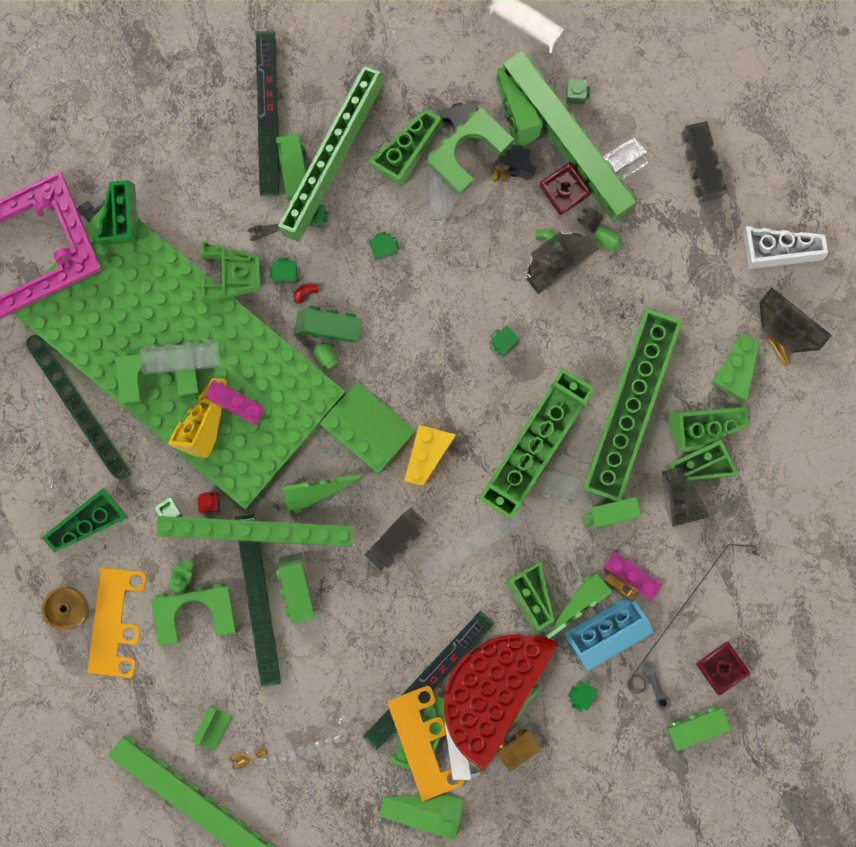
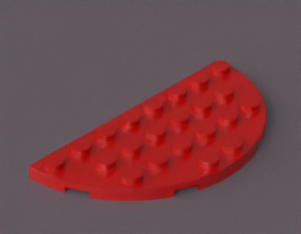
[444,634,559,771]

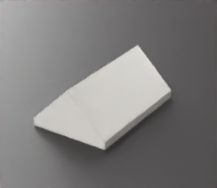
[445,723,480,780]

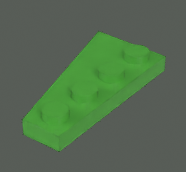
[389,695,445,770]

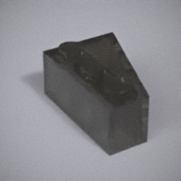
[364,508,427,571]

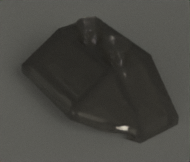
[526,231,599,295]
[759,287,832,353]

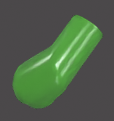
[535,230,562,248]

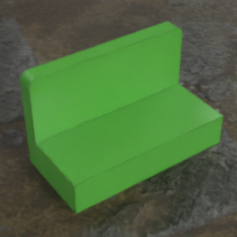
[192,706,232,751]

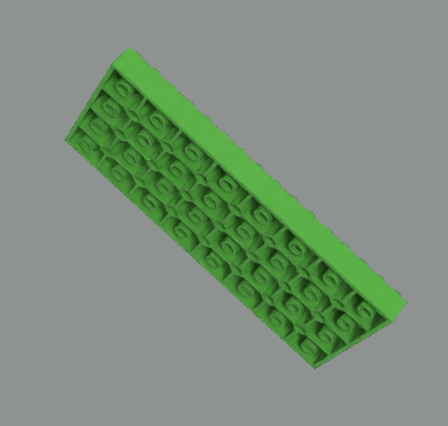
[13,206,346,510]

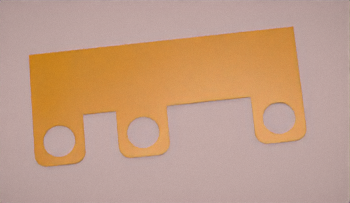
[87,567,146,678]
[387,686,464,802]

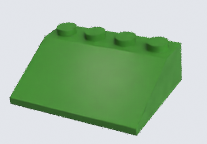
[320,382,416,475]

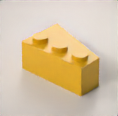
[404,425,456,487]

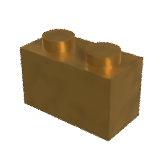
[496,729,542,772]

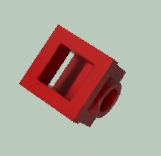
[197,492,220,514]

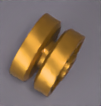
[41,587,89,630]

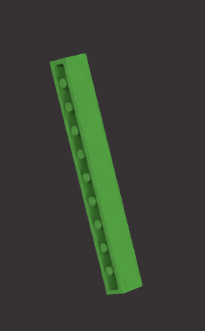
[278,66,384,242]
[156,516,354,547]
[108,736,277,847]

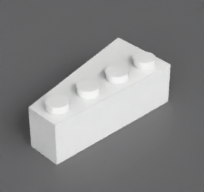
[743,226,828,269]

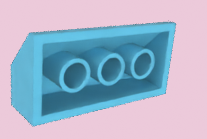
[564,598,654,671]

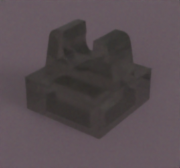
[577,207,603,233]

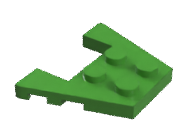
[201,240,260,302]

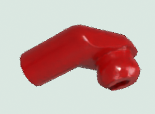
[293,284,319,304]

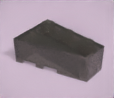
[662,467,710,527]

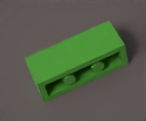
[666,705,731,751]

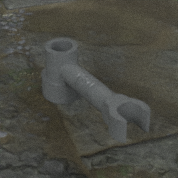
[77,200,105,223]
[642,661,671,711]

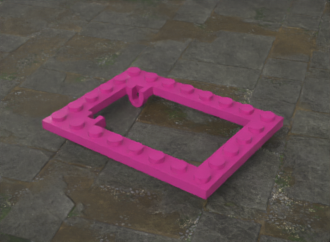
[0,171,102,319]

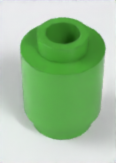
[593,227,623,252]
[313,342,339,371]

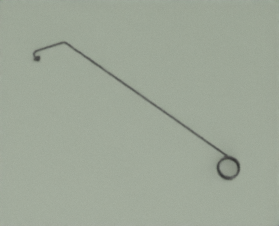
[627,544,757,694]

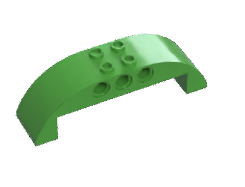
[478,368,595,520]

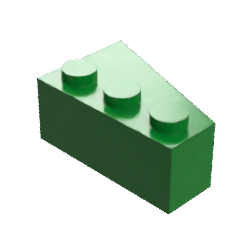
[294,306,362,343]

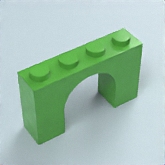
[427,107,514,196]
[115,345,200,406]
[582,497,641,531]
[151,583,237,646]

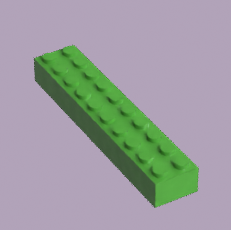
[503,51,636,223]
[582,308,682,502]

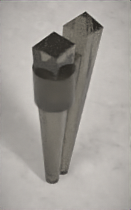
[248,223,280,242]

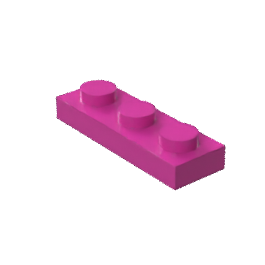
[205,380,265,425]
[603,552,662,601]

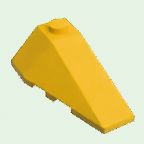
[168,378,227,458]

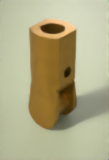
[604,573,639,602]

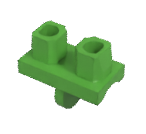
[169,559,194,593]

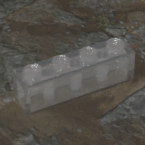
[488,0,564,53]
[140,339,222,375]

